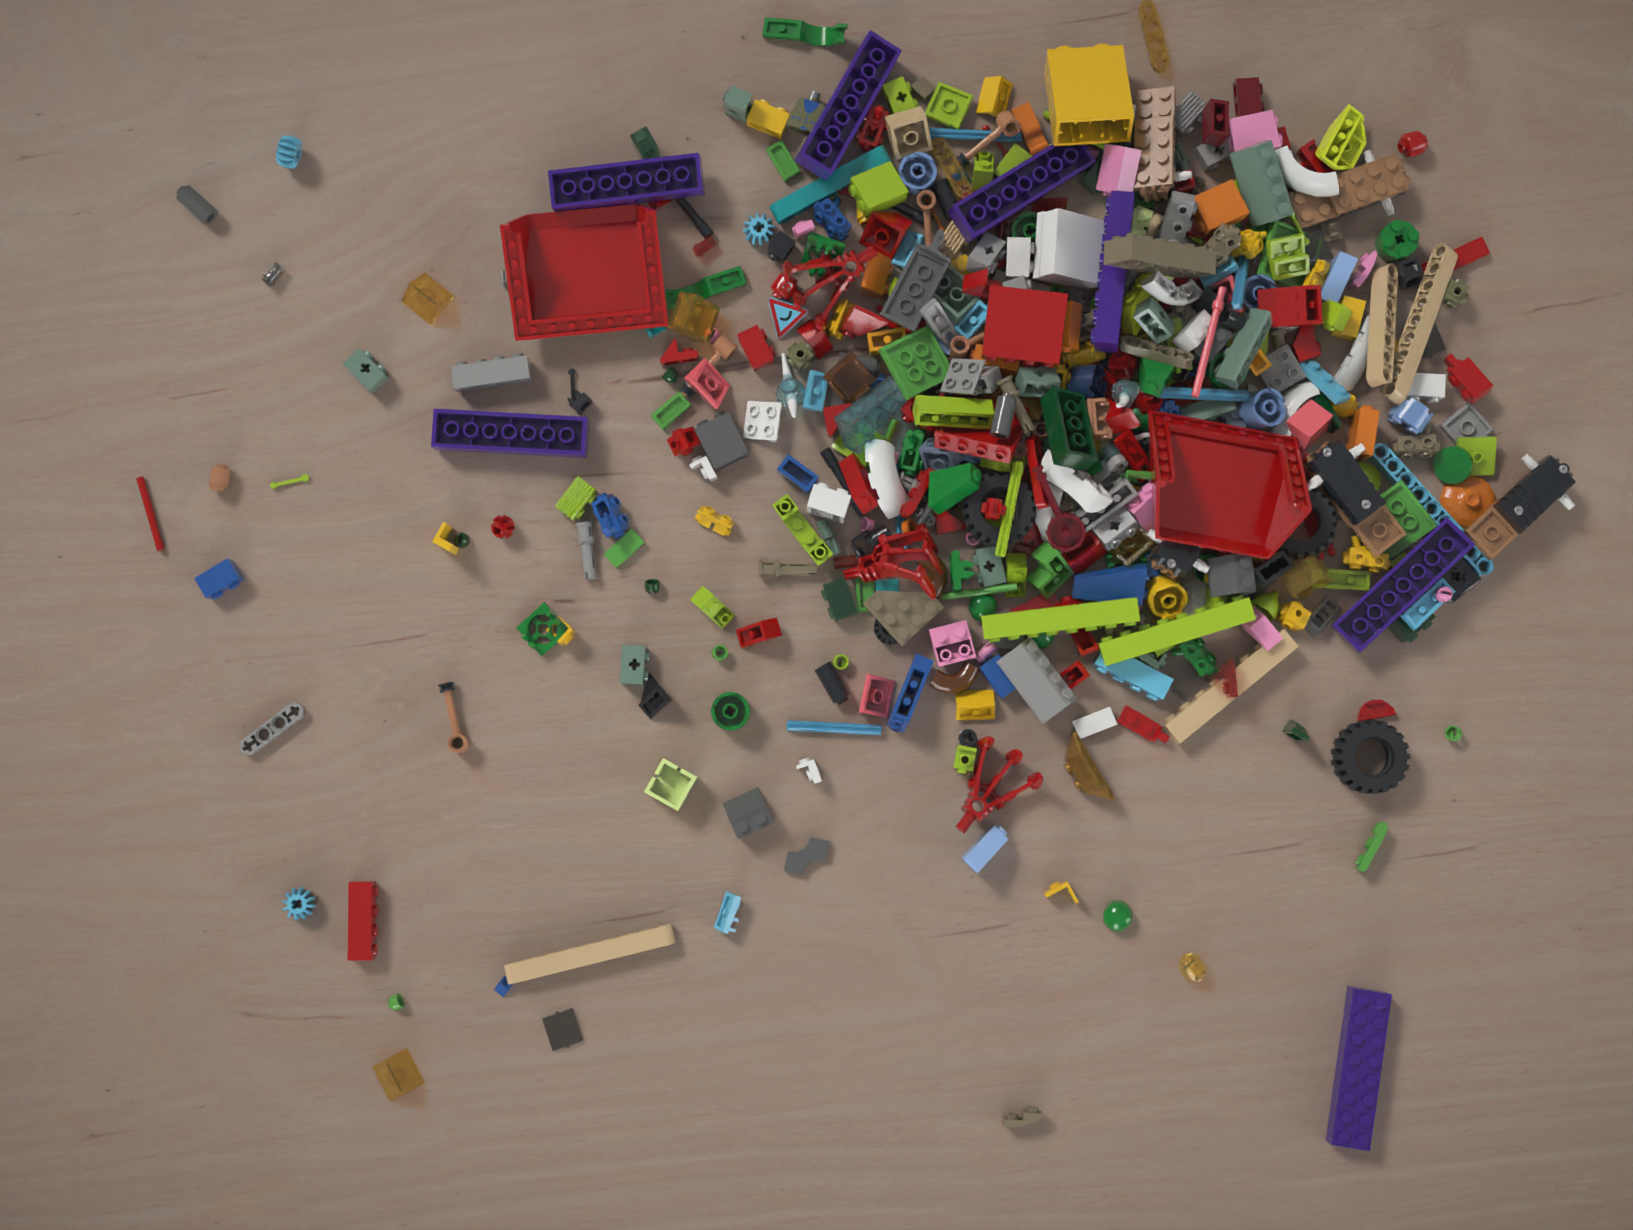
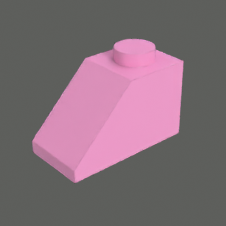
[1241,605,1283,651]

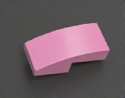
[792,220,815,239]
[1349,250,1377,291]

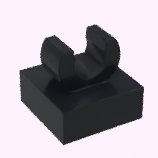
[567,390,593,416]

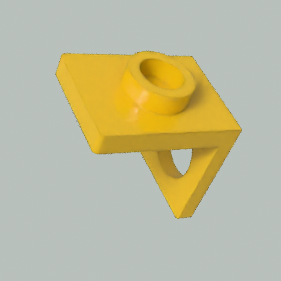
[546,616,576,645]
[1043,881,1079,904]

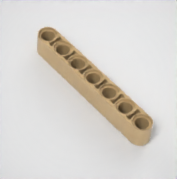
[1366,263,1398,387]

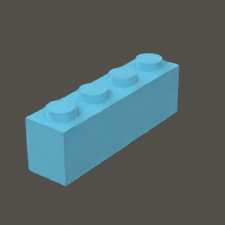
[1092,650,1174,701]

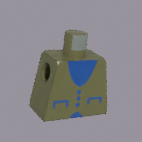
[786,91,825,136]

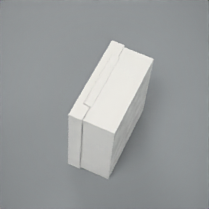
[1033,208,1106,291]

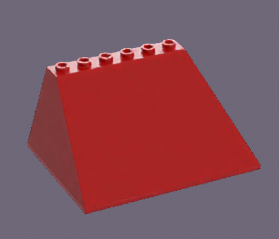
[500,204,668,341]
[1147,410,1312,559]

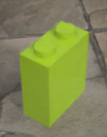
[848,161,909,218]

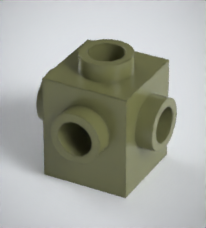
[1441,279,1469,309]
[787,341,814,372]

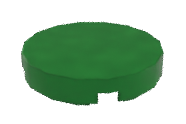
[1433,446,1473,484]

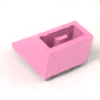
[928,620,976,667]

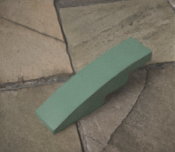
[1179,400,1236,421]

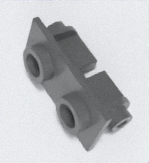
[910,499,935,526]

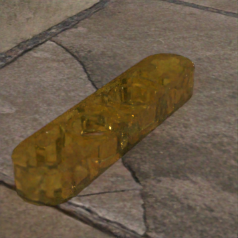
[1138,0,1169,73]
[931,137,973,200]

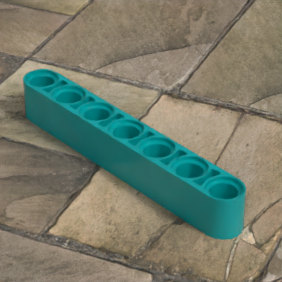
[769,145,892,224]

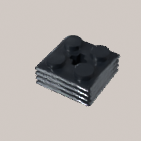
[1439,557,1481,604]

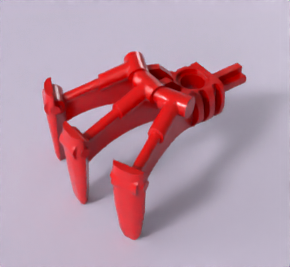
[782,245,878,331]
[843,522,943,600]
[955,736,1043,834]

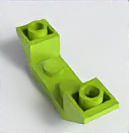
[772,494,834,566]

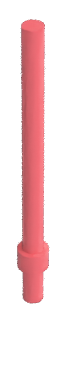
[1191,286,1227,398]

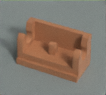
[1087,398,1112,441]

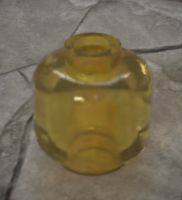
[1178,953,1208,982]

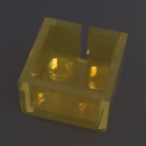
[668,292,720,344]
[1281,556,1335,601]

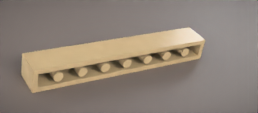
[1162,629,1299,744]

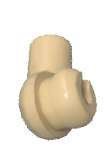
[1145,213,1164,238]

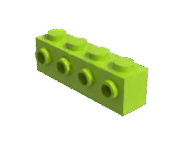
[913,395,994,429]

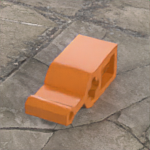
[1011,101,1049,156]

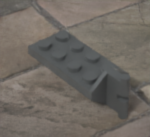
[880,229,952,332]

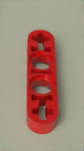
[1025,435,1050,509]

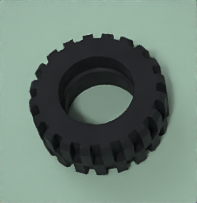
[961,471,1037,547]
[1275,489,1338,561]
[1331,720,1411,794]

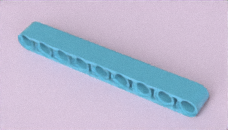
[1369,443,1494,576]

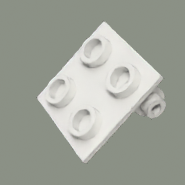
[743,401,782,442]

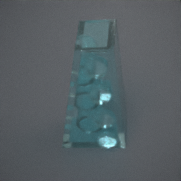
[834,375,906,455]

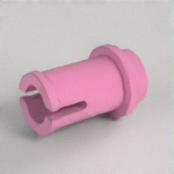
[974,642,998,664]

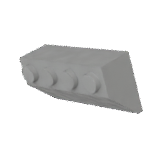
[997,638,1076,724]

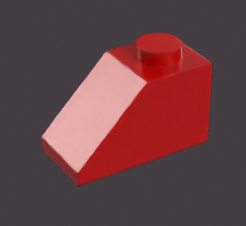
[736,617,782,648]

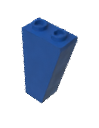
[1072,563,1150,606]
[886,653,934,733]

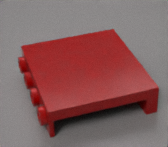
[981,285,1068,368]
[934,393,1029,464]

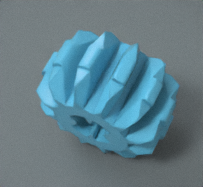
[275,135,303,169]
[743,213,775,246]
[282,887,316,920]

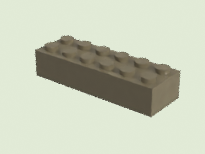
[1104,233,1216,280]

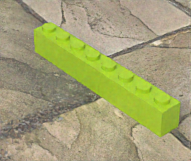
[1097,594,1256,666]
[981,597,1140,642]

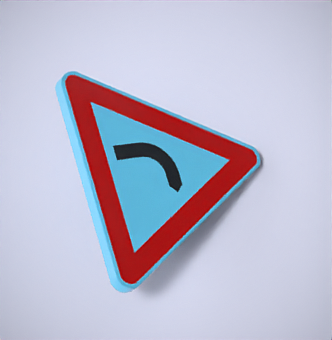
[768,297,808,338]

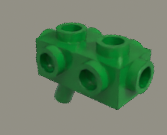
[898,430,930,477]
[1171,637,1218,677]

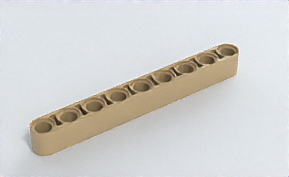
[1382,243,1458,405]
[504,924,676,984]

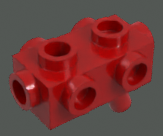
[856,105,889,152]

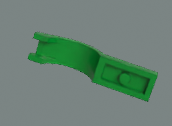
[762,17,848,47]
[665,266,747,310]

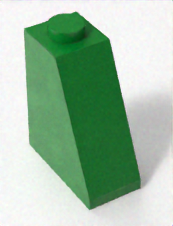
[1137,356,1176,398]
[928,463,981,515]

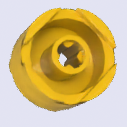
[1145,575,1188,619]

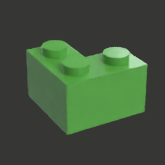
[1026,541,1074,599]

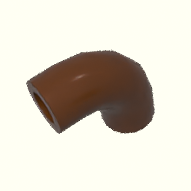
[916,555,948,599]
[929,661,981,694]

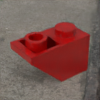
[1290,326,1322,364]

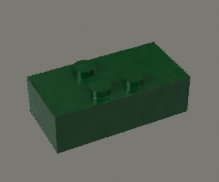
[1040,387,1099,471]

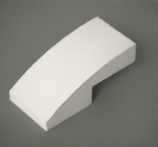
[1072,706,1117,739]

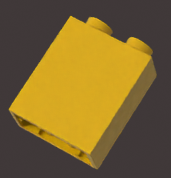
[1044,43,1134,146]

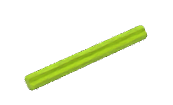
[995,461,1024,557]

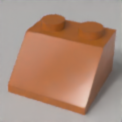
[860,252,894,300]

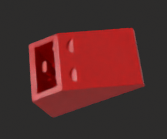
[1257,285,1323,328]

